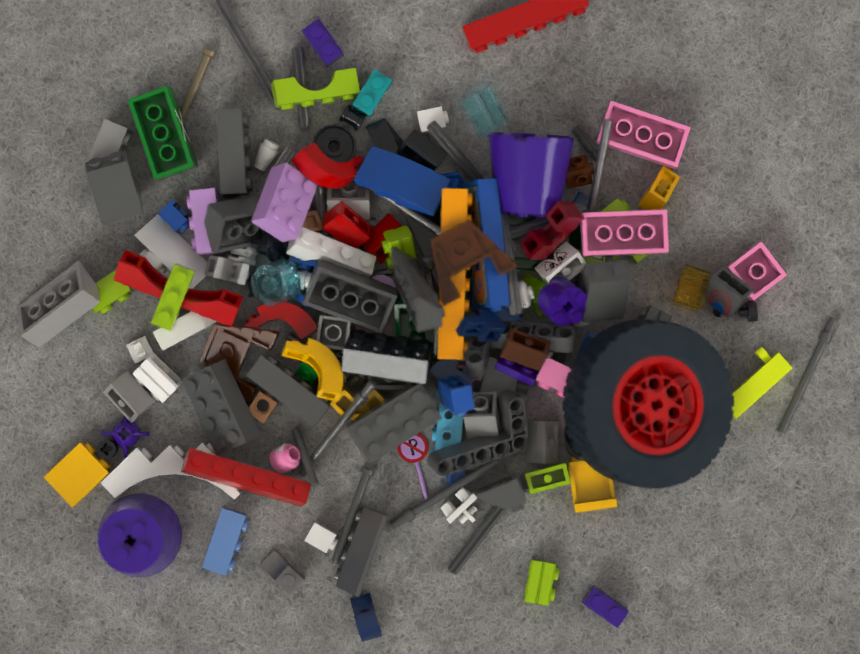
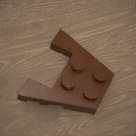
[431,219,517,306]
[200,322,279,405]

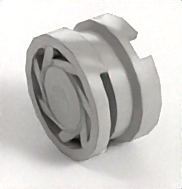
[227,247,259,266]

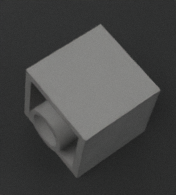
[316,315,352,350]
[463,392,500,437]

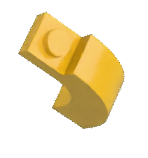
[281,338,343,402]

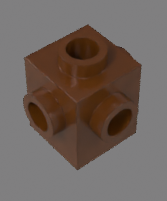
[566,155,595,189]

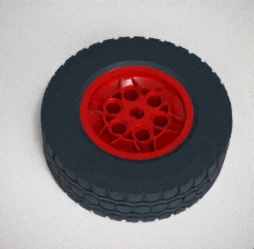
[562,319,734,489]

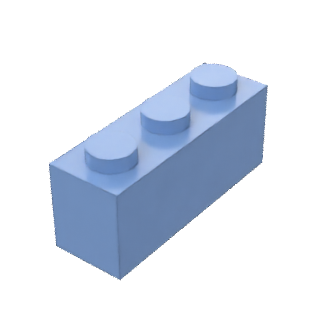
[202,507,249,576]

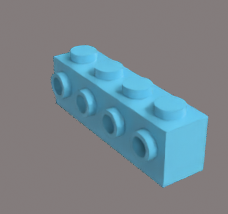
[430,386,463,453]

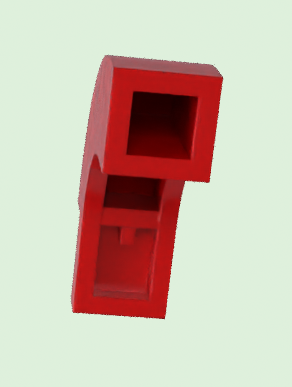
[291,142,364,189]
[244,302,318,340]

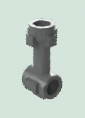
[335,350,367,388]

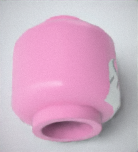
[269,443,300,474]

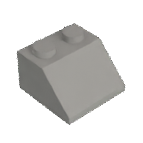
[327,179,370,220]

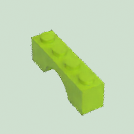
[271,68,360,111]

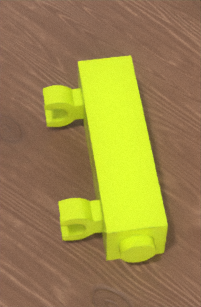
[732,347,792,419]

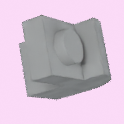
[205,255,250,285]

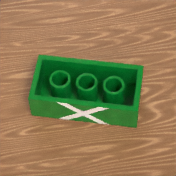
[128,86,199,181]

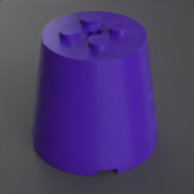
[489,132,574,217]
[98,493,182,577]

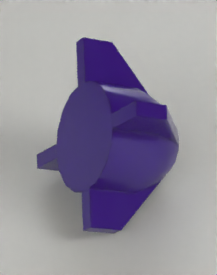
[101,416,150,458]

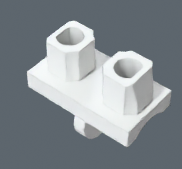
[441,487,478,524]

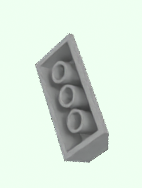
[17,261,100,348]

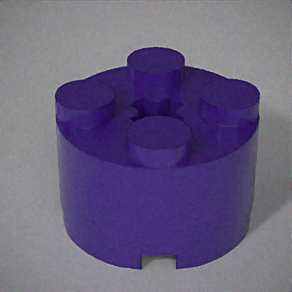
[538,277,587,326]

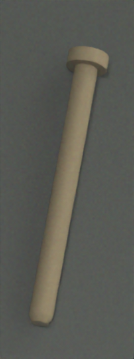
[180,48,216,122]

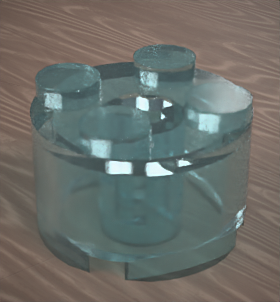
[251,259,301,306]

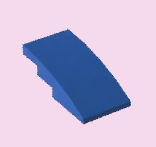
[354,146,451,216]

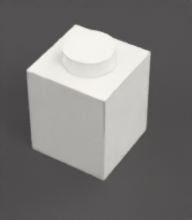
[417,106,449,134]
[304,521,338,553]

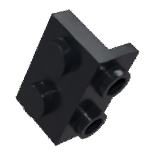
[250,230,290,263]

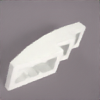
[153,311,217,351]

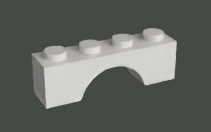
[286,227,376,277]

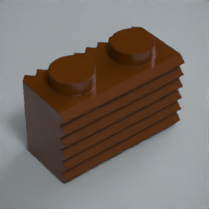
[500,328,550,371]

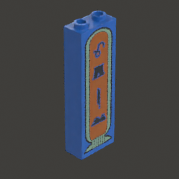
[460,178,510,312]

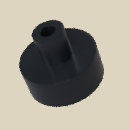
[738,301,758,322]

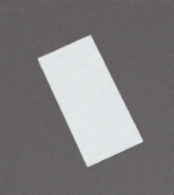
[134,214,208,289]

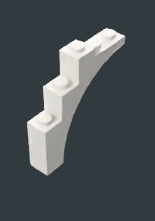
[101,442,242,500]

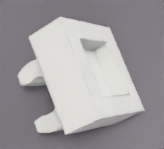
[126,336,153,364]

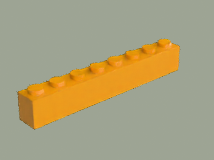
[437,188,472,360]

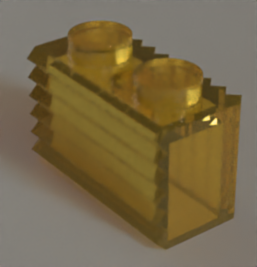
[672,264,711,312]

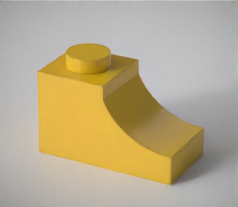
[638,165,680,210]

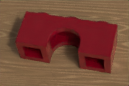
[519,201,584,260]

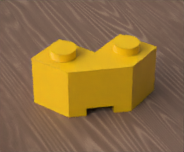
[330,386,386,419]

